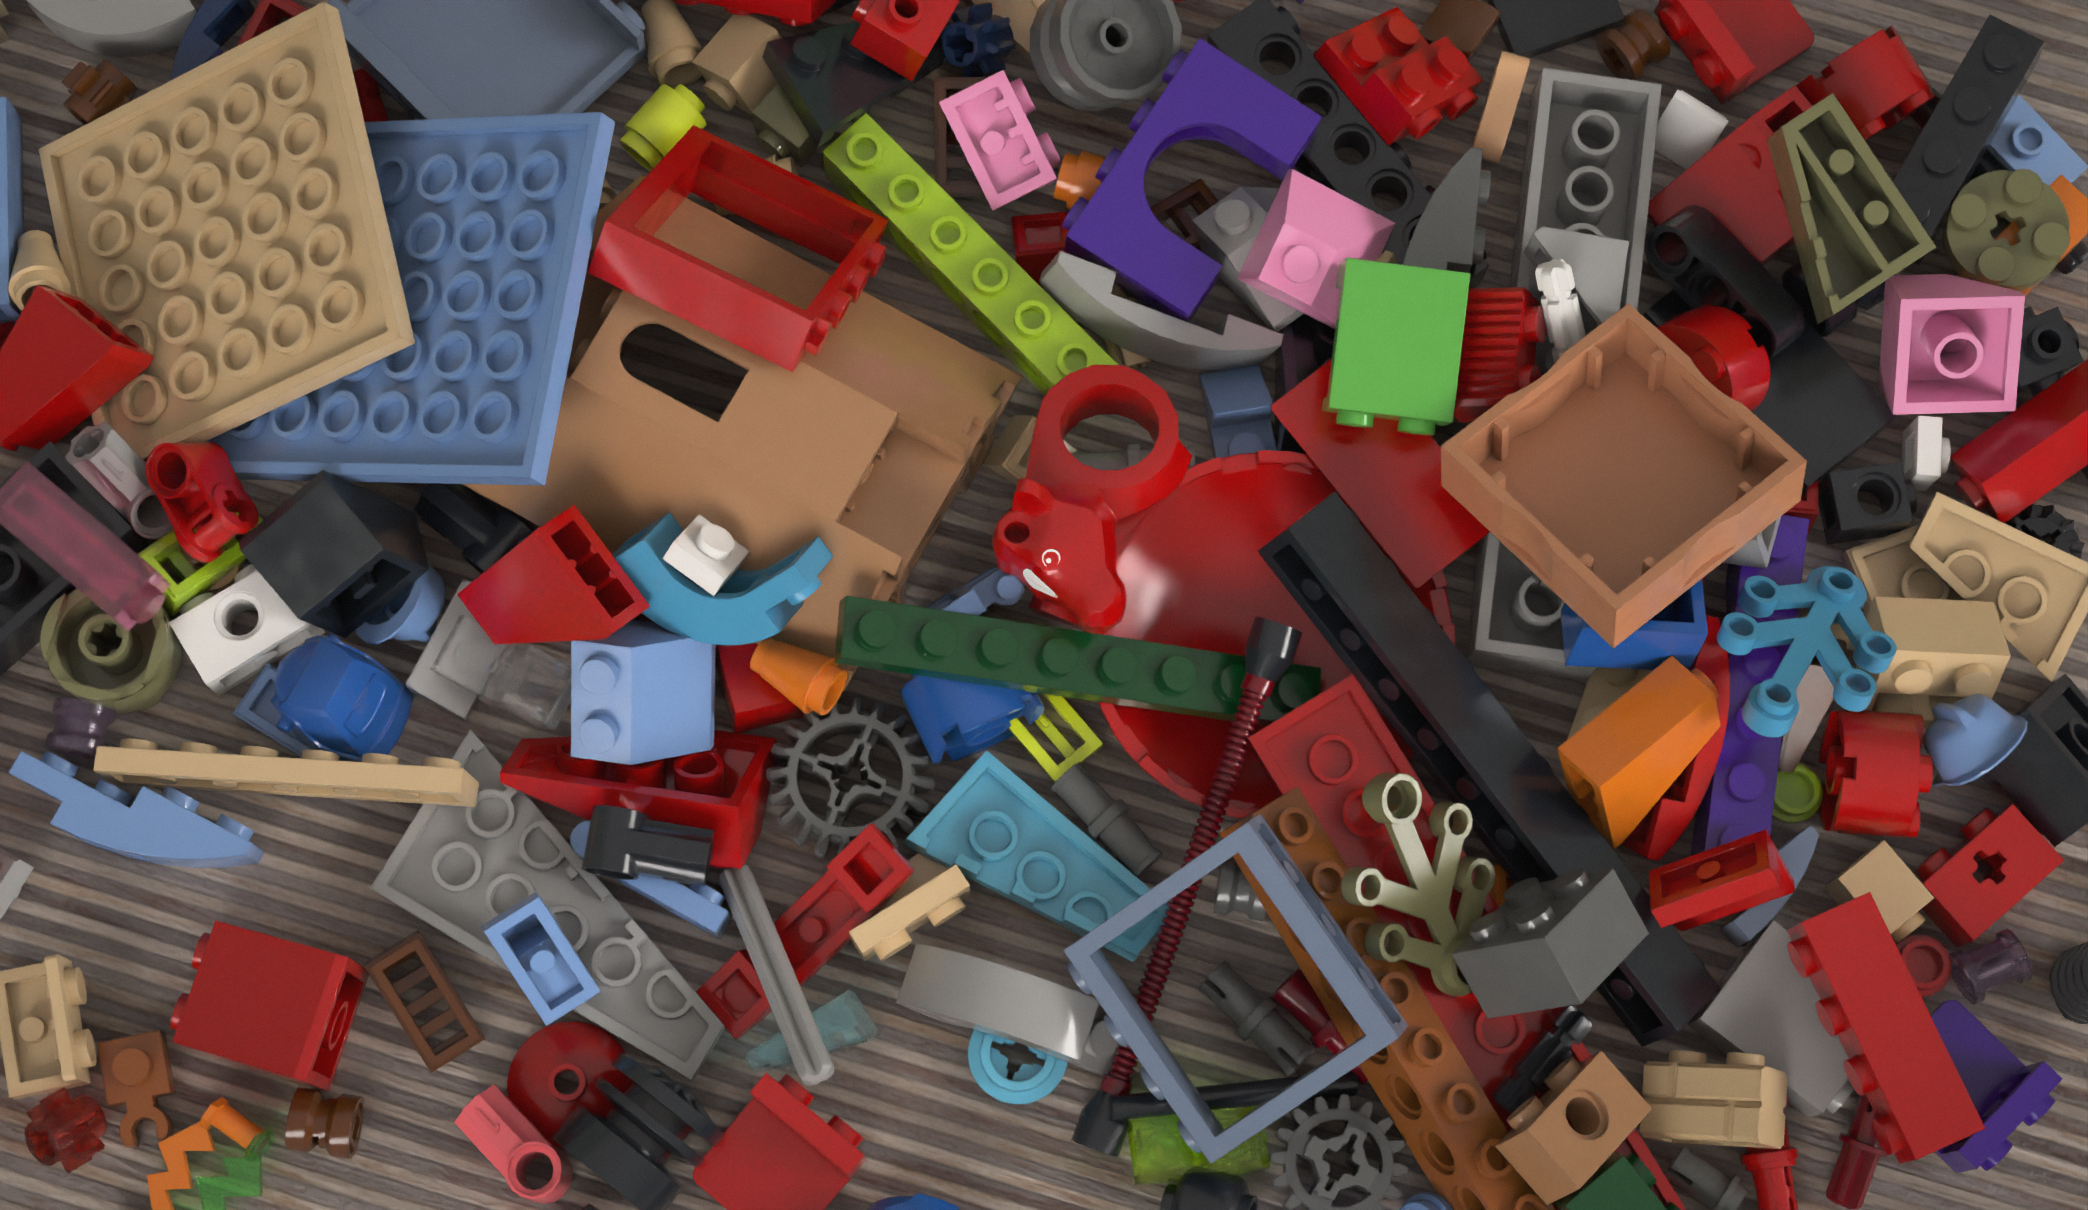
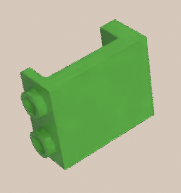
[1322,258,1471,435]

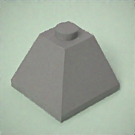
[1192,186,1304,332]

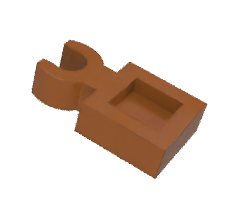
[97,1030,176,1148]

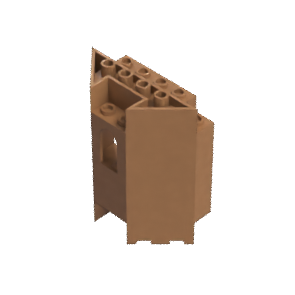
[463,175,1023,691]

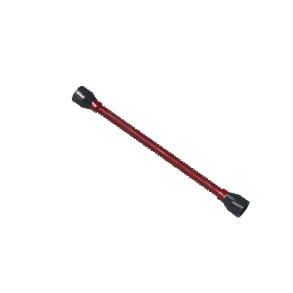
[1071,617,1302,1157]

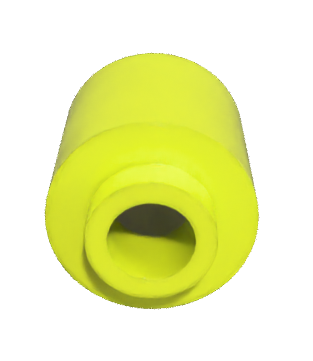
[619,84,707,172]

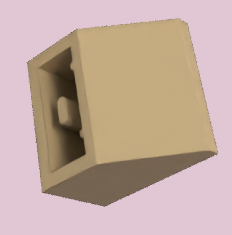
[1855,596,2011,734]

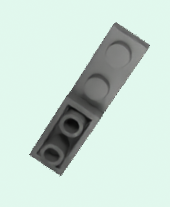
[1402,147,1491,273]

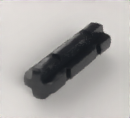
[1492,1005,1592,1115]

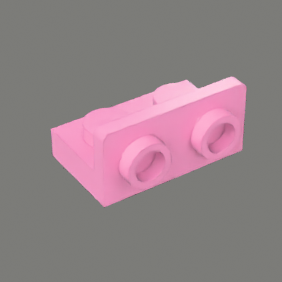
[939,70,1062,211]

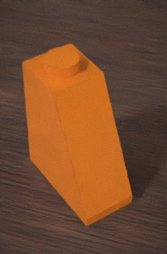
[1557,656,1721,849]

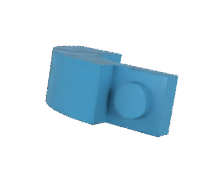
[612,512,834,646]

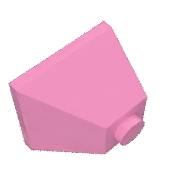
[1237,169,1396,329]

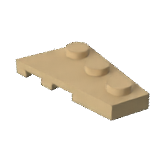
[1908,491,2088,682]

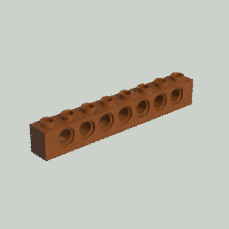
[1219,786,1555,1210]

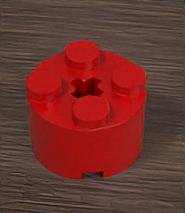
[1796,26,1935,143]
[1656,305,1771,411]
[1818,710,1933,838]

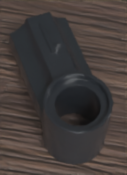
[414,483,533,574]
[581,805,715,886]

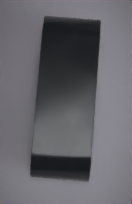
[1644,205,1805,360]

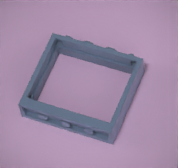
[1063,814,1409,1164]

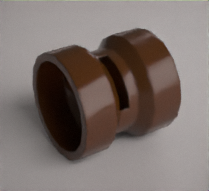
[285,1087,364,1159]

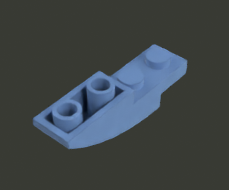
[8,750,265,868]

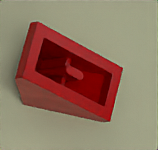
[715,643,818,734]

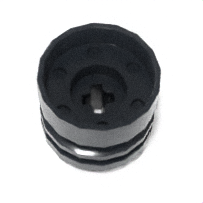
[551,1051,725,1210]

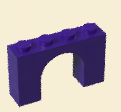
[1062,38,1322,323]

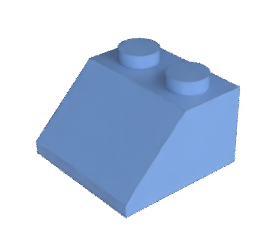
[571,619,716,765]

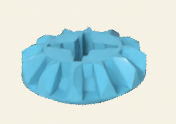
[968,1029,1068,1105]

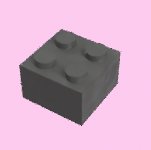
[1452,868,1649,1018]

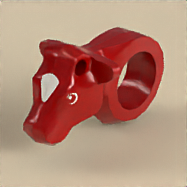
[991,364,1192,634]

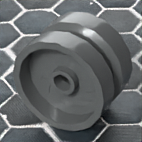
[1030,0,1182,112]

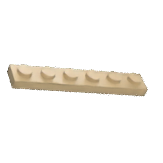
[93,738,479,807]

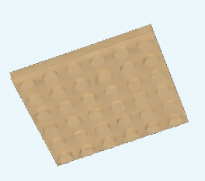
[38,2,415,462]

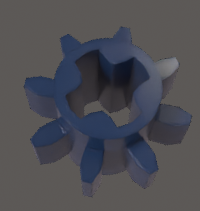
[940,2,1016,77]

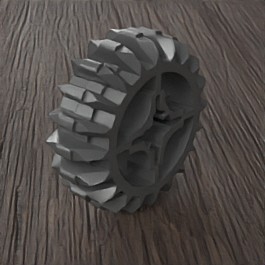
[766,696,934,859]

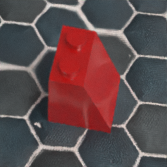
[170,920,369,1092]

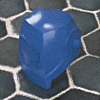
[271,633,414,762]

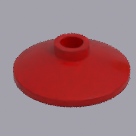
[507,1021,632,1148]

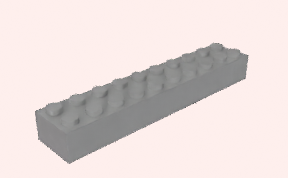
[1465,68,1662,681]

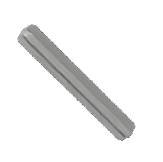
[719,864,834,1086]

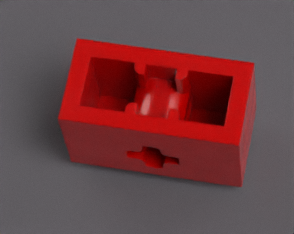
[1914,804,2064,948]

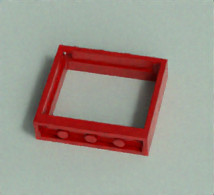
[587,125,889,372]

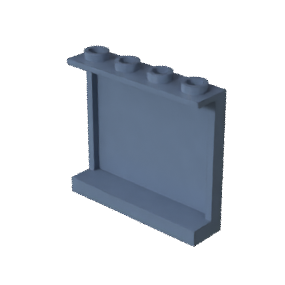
[327,0,647,120]

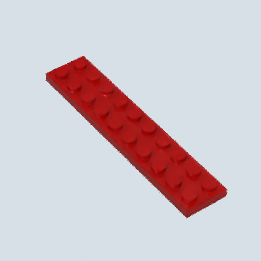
[1247,674,1686,1210]

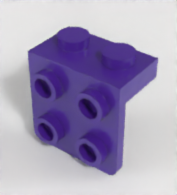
[1930,1000,2062,1173]

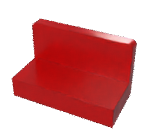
[1648,829,1795,931]

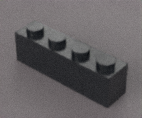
[1892,15,2044,266]

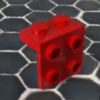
[1654,0,1814,105]
[693,1073,867,1210]

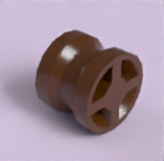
[1596,8,1671,80]

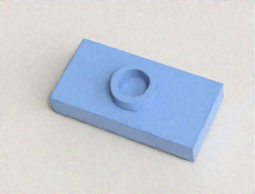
[1990,95,2088,186]

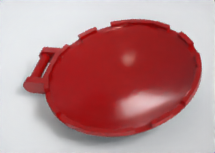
[1028,450,1455,819]

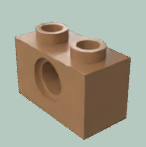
[1495,1051,1652,1205]

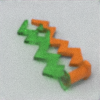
[147,1097,275,1210]

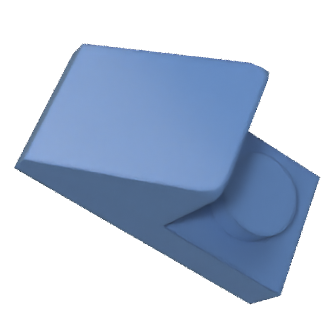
[1199,365,1276,458]
[481,892,601,1026]

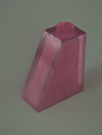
[0,461,171,632]

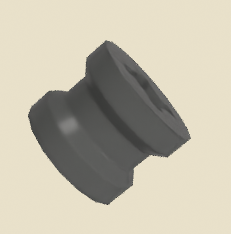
[1213,856,1266,921]

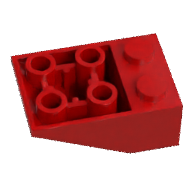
[1647,85,1812,288]

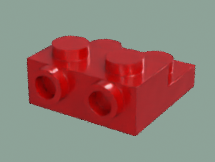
[1313,6,1483,146]

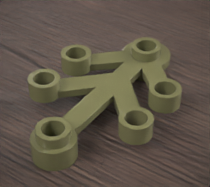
[1341,772,1495,996]

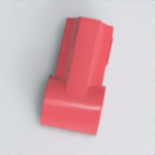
[454,1084,573,1204]

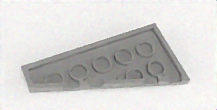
[370,729,725,1082]

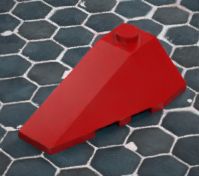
[499,730,777,869]

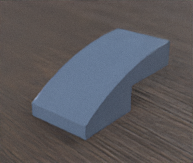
[1720,824,1819,948]

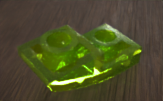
[1128,1106,1270,1185]

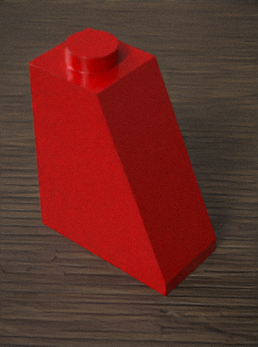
[0,284,154,451]
[457,505,650,645]

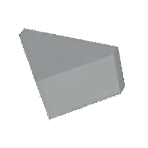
[1524,226,1629,335]

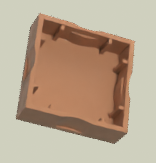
[1441,303,1807,649]

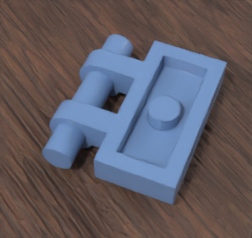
[925,568,1024,616]

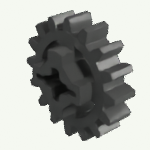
[1268,1094,1408,1210]

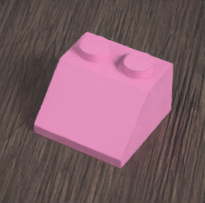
[1878,274,2025,415]

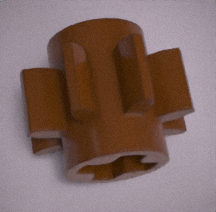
[61,59,138,125]

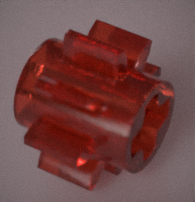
[25,1087,107,1173]

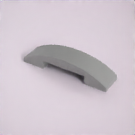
[1039,251,1284,370]

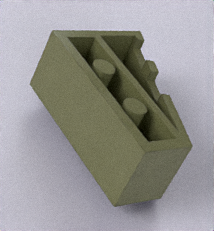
[1767,93,1936,324]

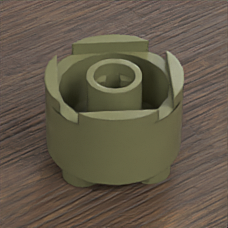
[40,577,183,714]

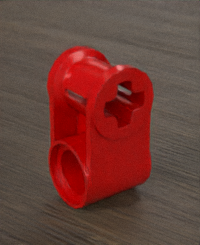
[146,442,259,563]

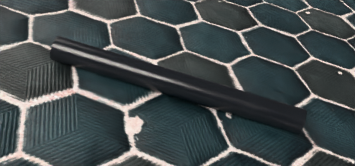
[1108,1071,1358,1121]

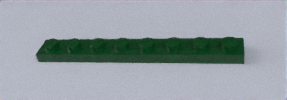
[834,596,1321,726]

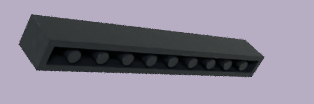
[1257,491,1721,1047]

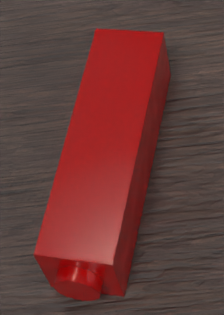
[1950,359,2088,523]

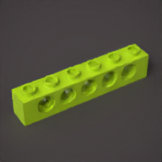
[822,113,1118,396]

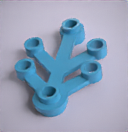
[1716,566,1897,737]

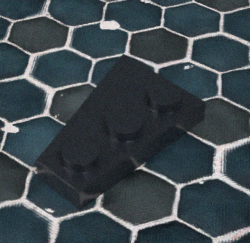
[762,21,946,148]

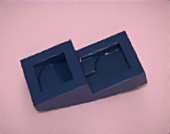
[170,0,255,81]

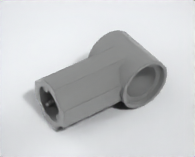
[65,421,174,539]

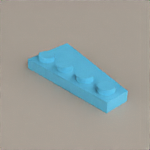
[904,750,1169,962]

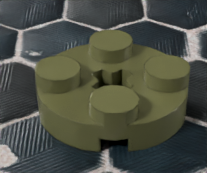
[1942,169,2070,291]

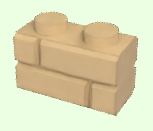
[1639,1050,1788,1149]

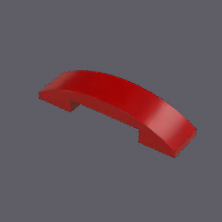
[1622,614,1730,861]
[696,823,915,1039]

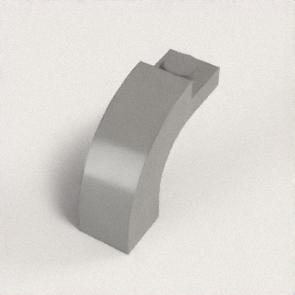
[26,0,197,57]
[896,944,1120,1075]

